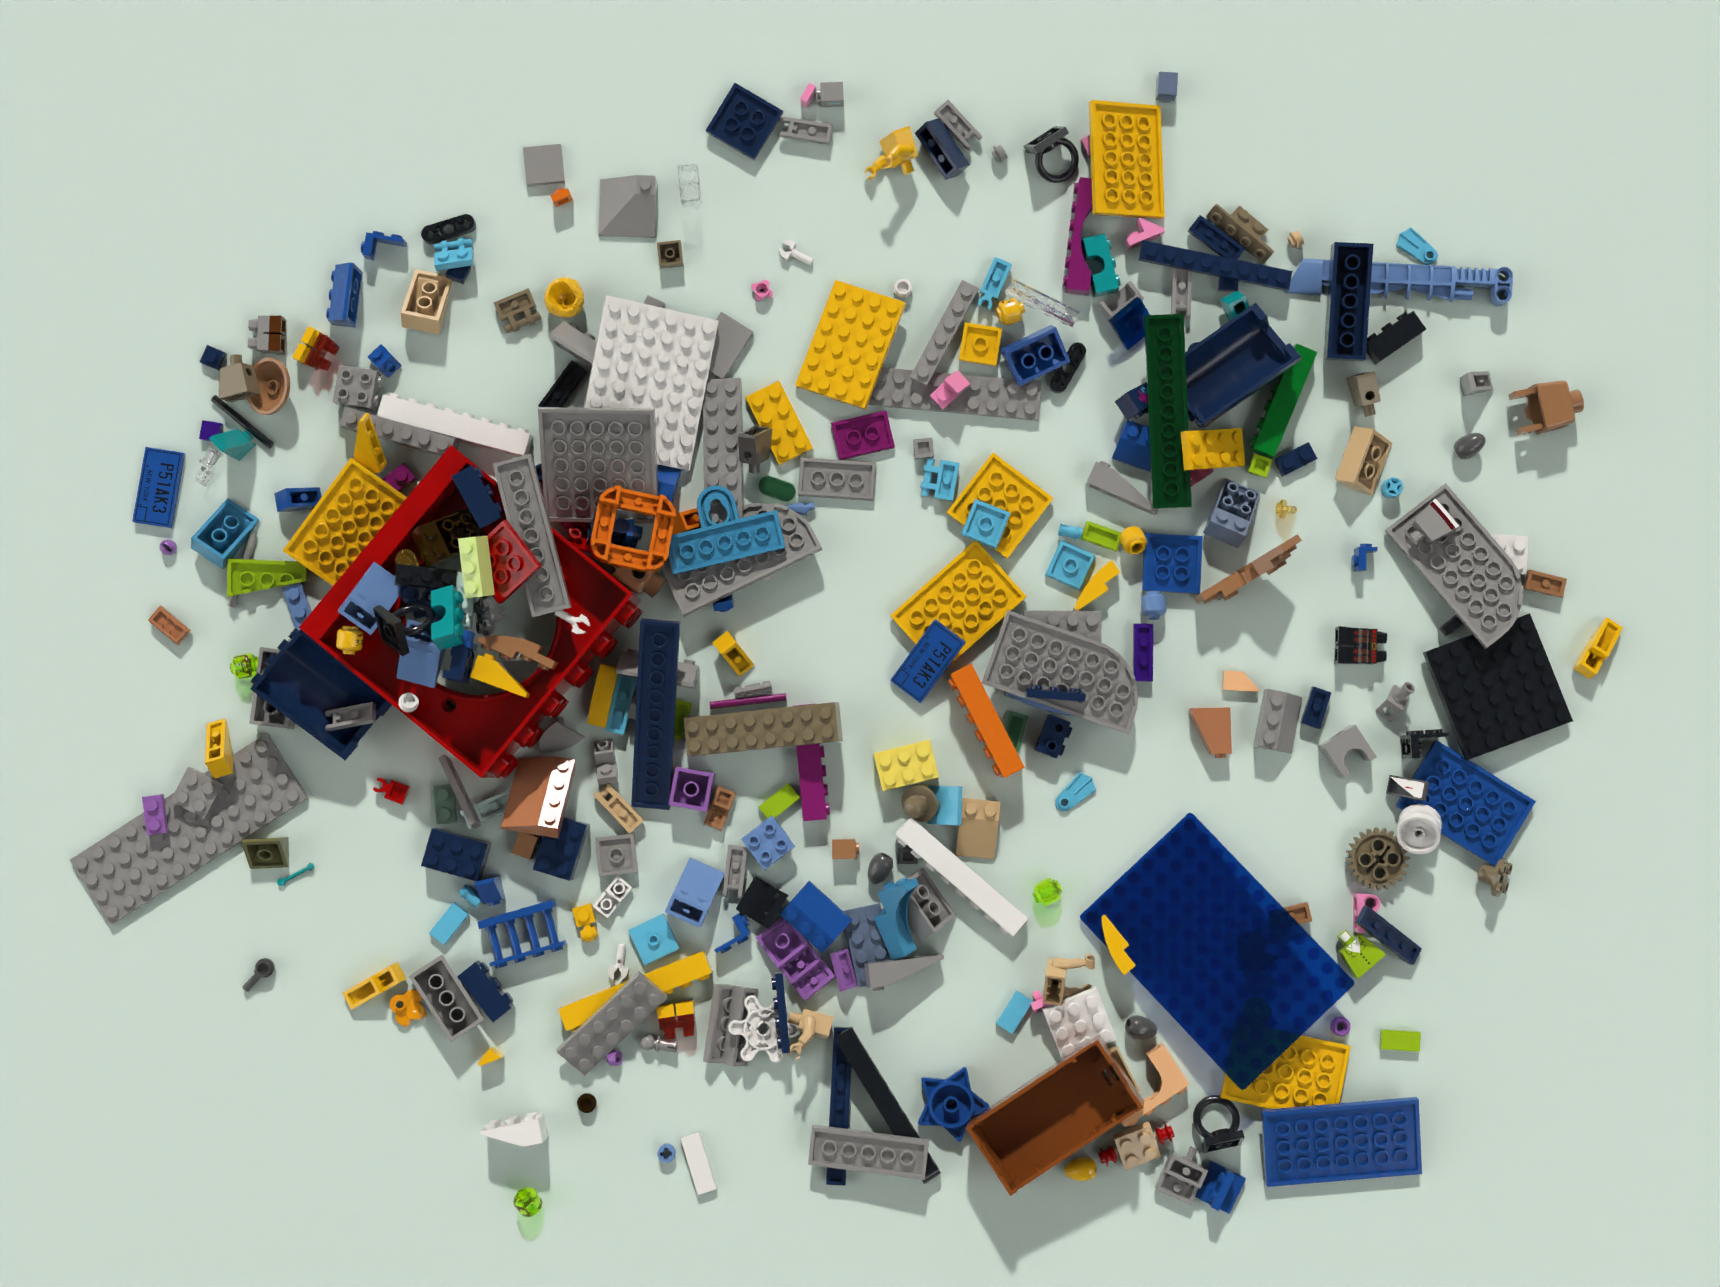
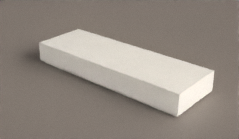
[680,1132,717,1195]

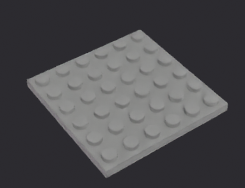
[538,407,659,524]

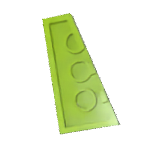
[227,558,307,597]

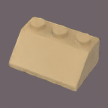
[1335,426,1392,496]

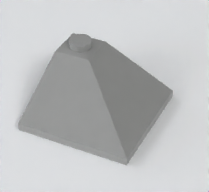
[598,175,657,238]

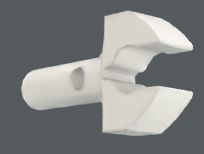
[779,240,813,265]
[555,610,591,635]
[608,944,629,981]

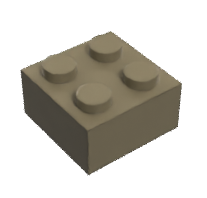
[657,240,684,269]

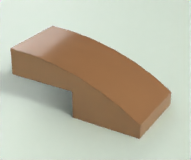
[703,786,736,831]

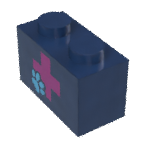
[1115,382,1148,421]

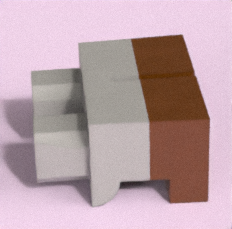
[248,315,286,355]

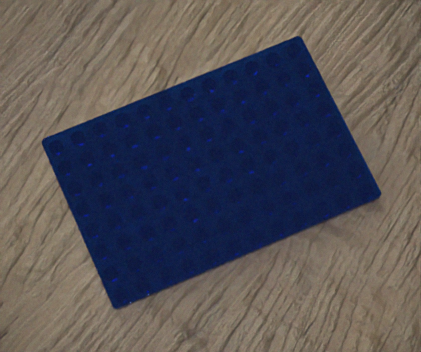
[1080,813,1354,1090]

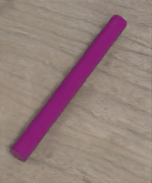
[709,693,787,709]

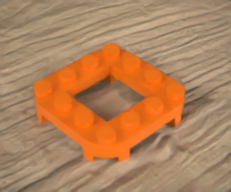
[590,485,676,572]

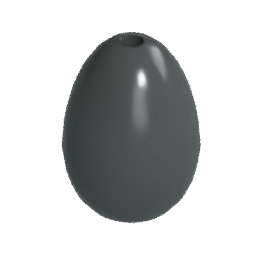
[1453,433,1486,459]
[868,853,893,884]
[1125,1015,1157,1039]

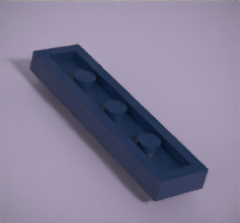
[1355,906,1422,965]
[771,973,790,1054]

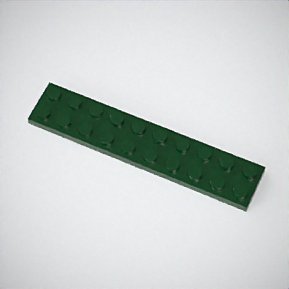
[1144,314,1192,509]

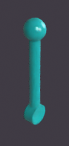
[277,863,314,886]

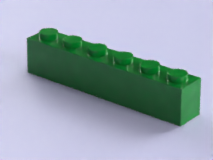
[1249,343,1317,459]

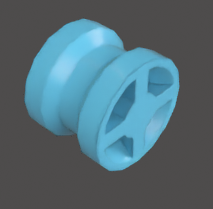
[1381,477,1403,498]

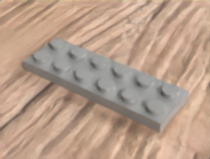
[557,971,667,1075]
[808,1124,929,1180]

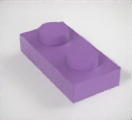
[142,794,169,836]
[830,948,858,992]

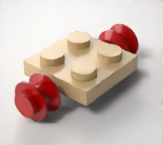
[1098,1122,1175,1170]

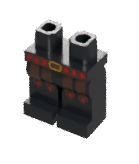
[1334,626,1387,665]

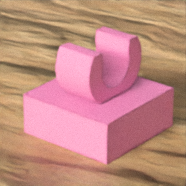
[1030,990,1051,1014]

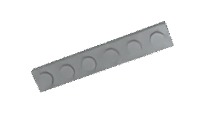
[910,280,979,387]

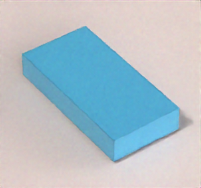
[429,902,469,945]
[996,990,1033,1034]

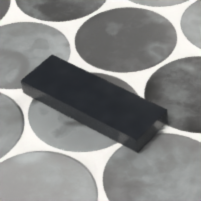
[538,360,587,407]

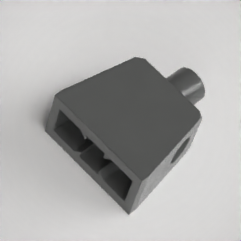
[738,426,772,473]

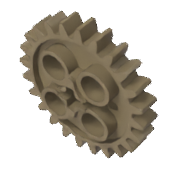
[1345,827,1410,891]

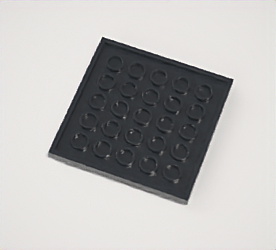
[1423,613,1573,761]

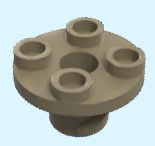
[901,783,940,822]
[1477,858,1512,897]

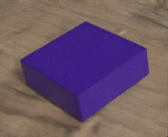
[199,420,223,442]

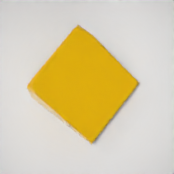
[478,1047,504,1066]

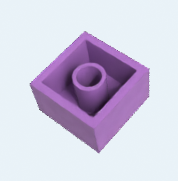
[668,767,715,812]

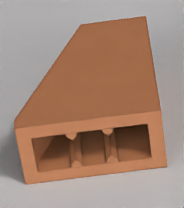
[1189,707,1232,758]

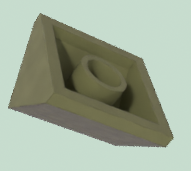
[241,837,289,869]

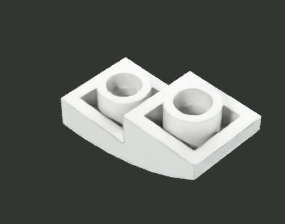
[592,876,633,919]

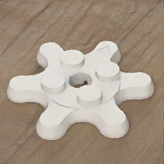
[728,995,799,1063]

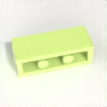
[458,536,495,598]

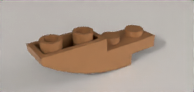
[477,635,558,671]

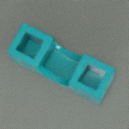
[1081,233,1121,297]
[431,585,464,650]

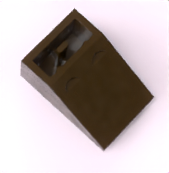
[411,508,483,568]

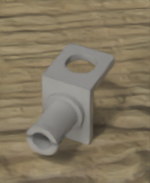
[1376,682,1415,722]

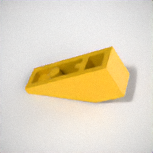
[354,413,387,473]
[470,653,530,698]
[205,718,234,779]

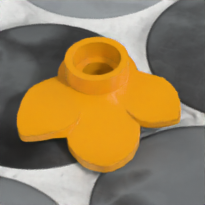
[390,989,427,1027]

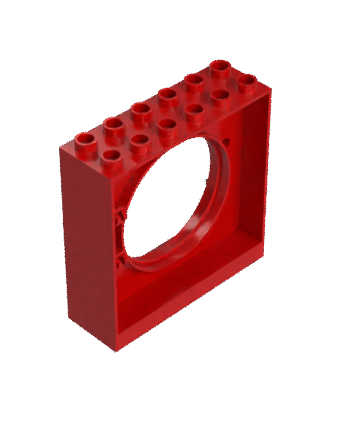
[299,445,643,779]

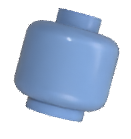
[1141,591,1167,620]

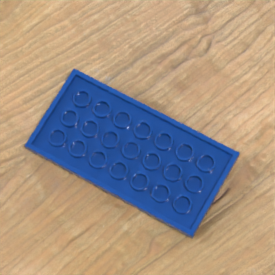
[1261,1097,1422,1187]

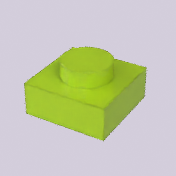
[1247,453,1273,478]

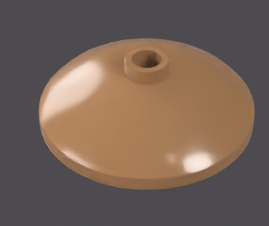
[247,357,291,415]

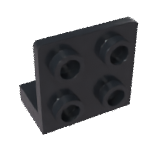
[1400,729,1449,759]
[736,877,789,929]

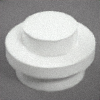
[894,279,913,298]
[398,693,419,712]

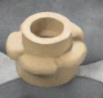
[1287,231,1304,249]

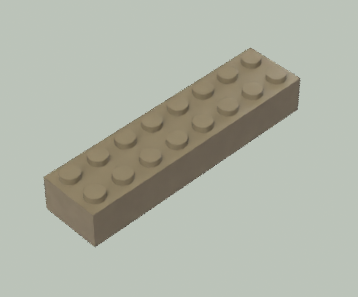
[684,702,843,757]

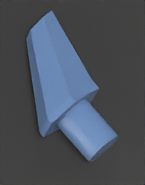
[784,502,815,516]

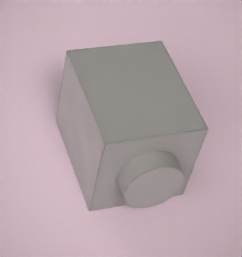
[817,82,844,107]

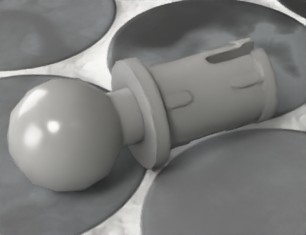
[640,1035,678,1053]

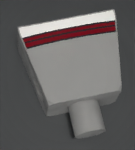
[1409,498,1459,545]

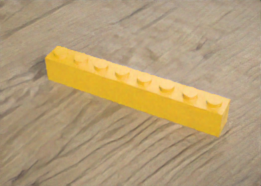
[558,950,713,1032]

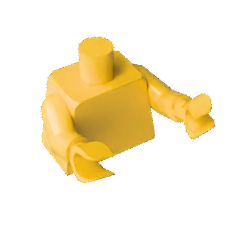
[864,126,918,180]

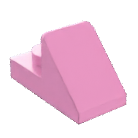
[1124,218,1165,250]
[930,370,970,410]

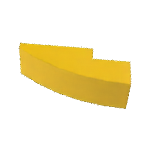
[1073,560,1120,611]
[1573,617,1623,679]
[587,663,618,728]
[1101,914,1136,975]
[342,962,407,1010]

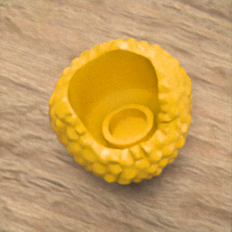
[544,277,584,318]

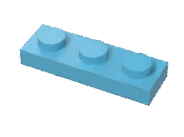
[605,675,637,735]

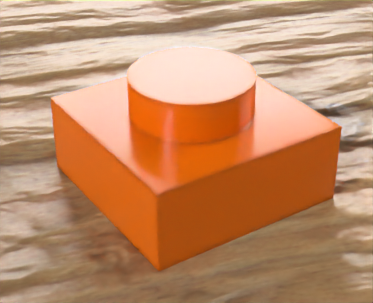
[550,188,573,207]

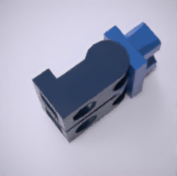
[586,513,643,549]
[442,630,478,684]

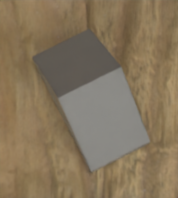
[1460,371,1493,396]

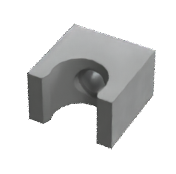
[1318,725,1377,778]

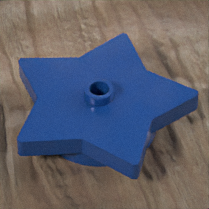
[918,1066,989,1142]

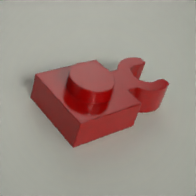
[373,778,410,805]

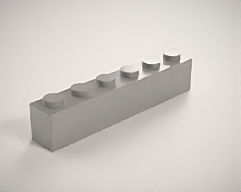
[340,407,459,456]

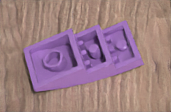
[756,917,836,1001]

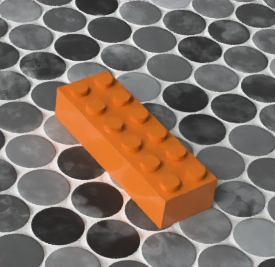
[948,664,1025,778]

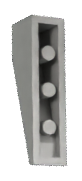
[1085,461,1159,516]
[864,954,944,991]

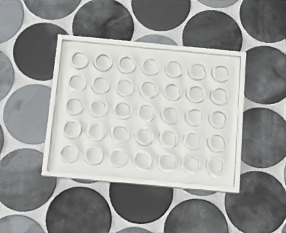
[584,295,718,471]

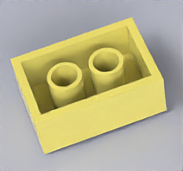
[873,740,939,791]

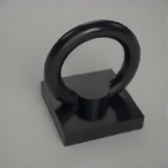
[1023,126,1079,183]
[373,604,436,656]
[1193,1095,1245,1153]

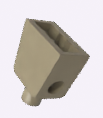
[219,354,260,402]
[1346,371,1381,417]

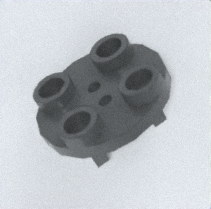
[473,596,505,636]

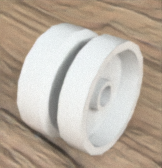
[1396,804,1442,854]

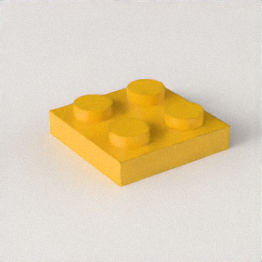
[959,322,1002,367]

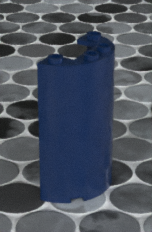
[1185,303,1301,428]
[250,628,392,761]

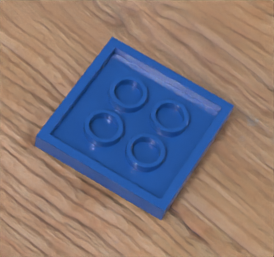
[1142,533,1203,594]

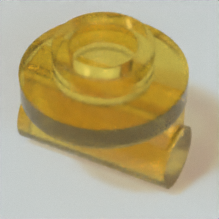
[1276,499,1297,519]

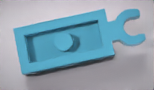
[978,257,1012,311]

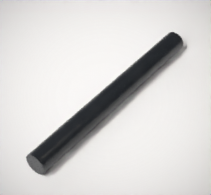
[211,395,274,449]

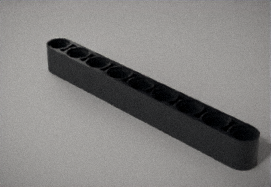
[835,1027,941,1184]

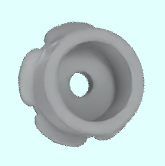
[992,144,1008,163]

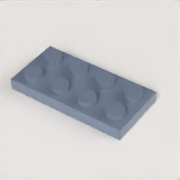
[844,903,892,988]

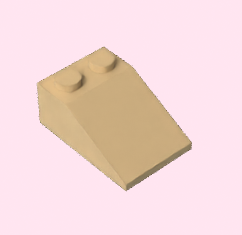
[401,269,453,335]
[955,798,1001,859]

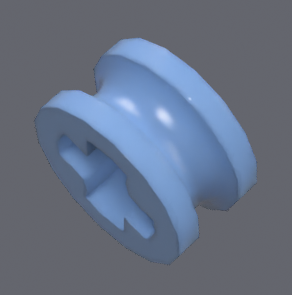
[657,1143,676,1163]

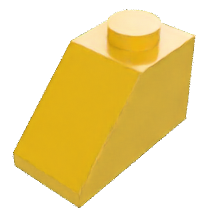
[712,631,754,677]

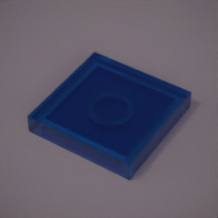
[1108,297,1150,350]

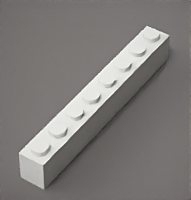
[377,393,533,456]
[895,817,1028,936]

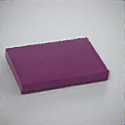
[831,410,895,460]

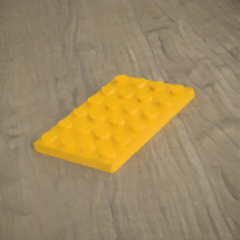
[1089,100,1165,219]
[795,280,906,410]
[282,457,407,586]
[890,541,1027,664]
[1220,1020,1351,1109]

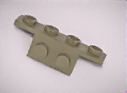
[1206,204,1274,264]

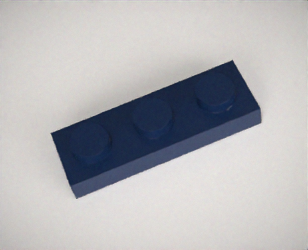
[1187,215,1245,260]
[1025,685,1086,702]

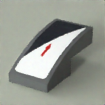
[1386,775,1429,801]

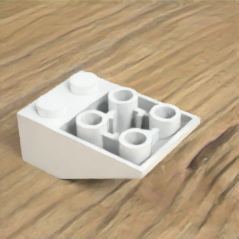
[480,1111,548,1147]

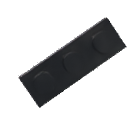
[394,564,457,590]

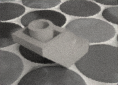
[594,739,618,785]

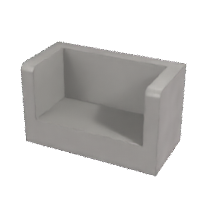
[1098,281,1144,325]

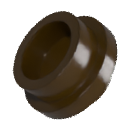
[577,1093,597,1113]

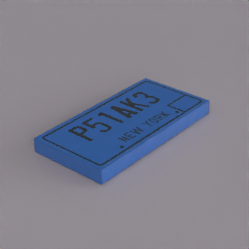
[132,447,185,528]
[890,619,966,704]

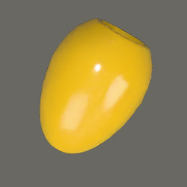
[1064,1157,1097,1181]

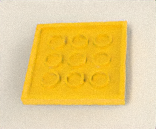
[946,452,1053,559]

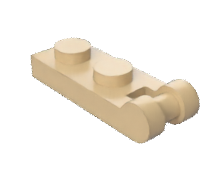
[594,783,644,834]

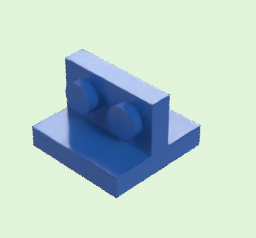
[1195,1160,1246,1214]

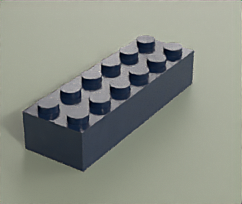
[1324,242,1374,361]

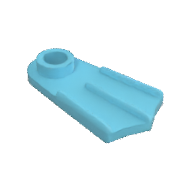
[1396,227,1438,265]
[1055,772,1096,811]

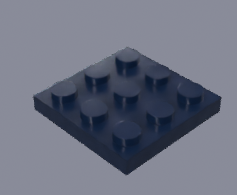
[706,83,784,161]

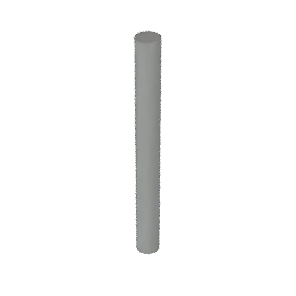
[228,533,257,608]

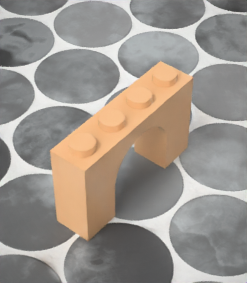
[1108,1042,1190,1127]

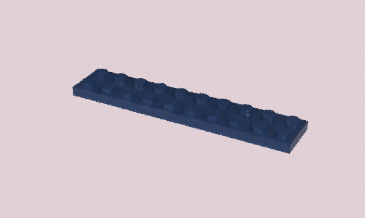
[631,618,680,810]

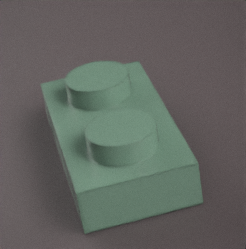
[433,784,457,824]

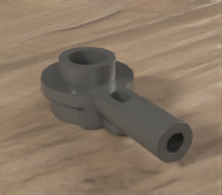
[242,958,275,992]

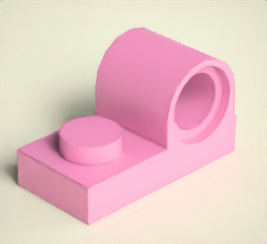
[1353,893,1380,933]

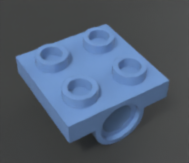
[741,816,796,870]

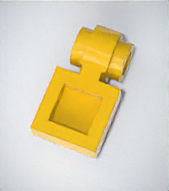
[572,903,599,942]

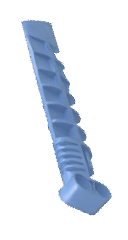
[1284,259,1513,307]

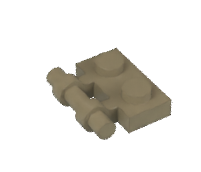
[494,288,542,333]

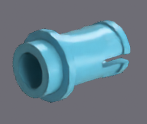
[1058,523,1083,540]
[458,884,482,908]

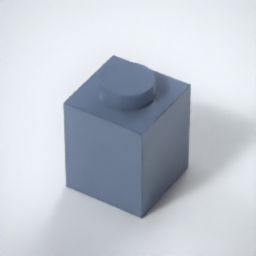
[1155,72,1178,103]

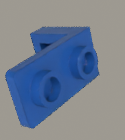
[361,231,407,260]
[714,913,751,954]

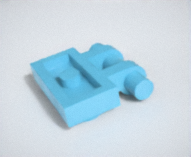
[434,238,474,271]
[920,458,959,501]

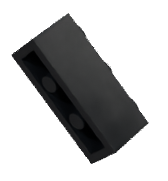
[1366,311,1426,365]

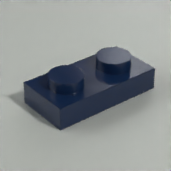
[1274,442,1318,477]
[1300,686,1332,729]

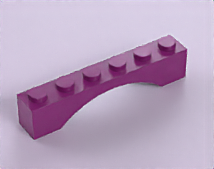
[1062,177,1093,296]

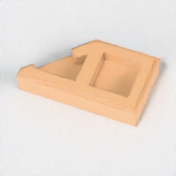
[1222,671,1259,692]

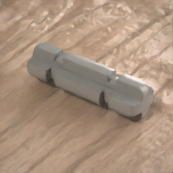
[734,681,772,699]

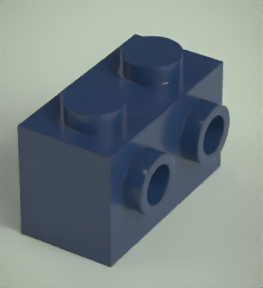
[1034,714,1072,759]

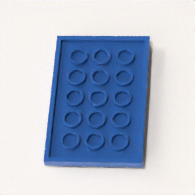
[1395,740,1536,867]

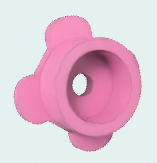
[751,280,773,301]

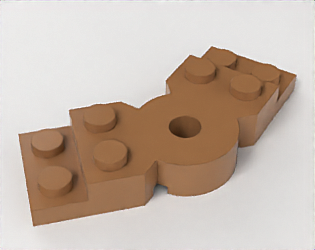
[1194,534,1302,604]

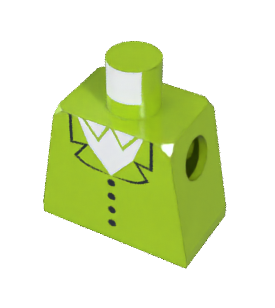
[1337,930,1386,979]

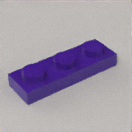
[1133,624,1153,682]

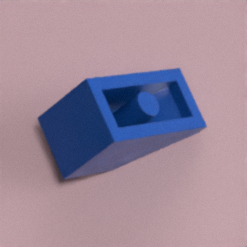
[274,487,321,512]
[474,876,505,906]

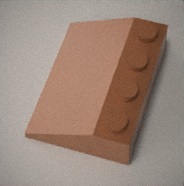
[501,756,576,839]

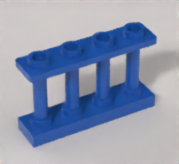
[477,899,567,969]

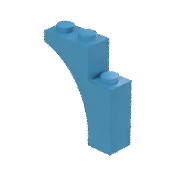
[873,877,919,960]

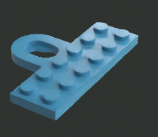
[668,485,786,575]

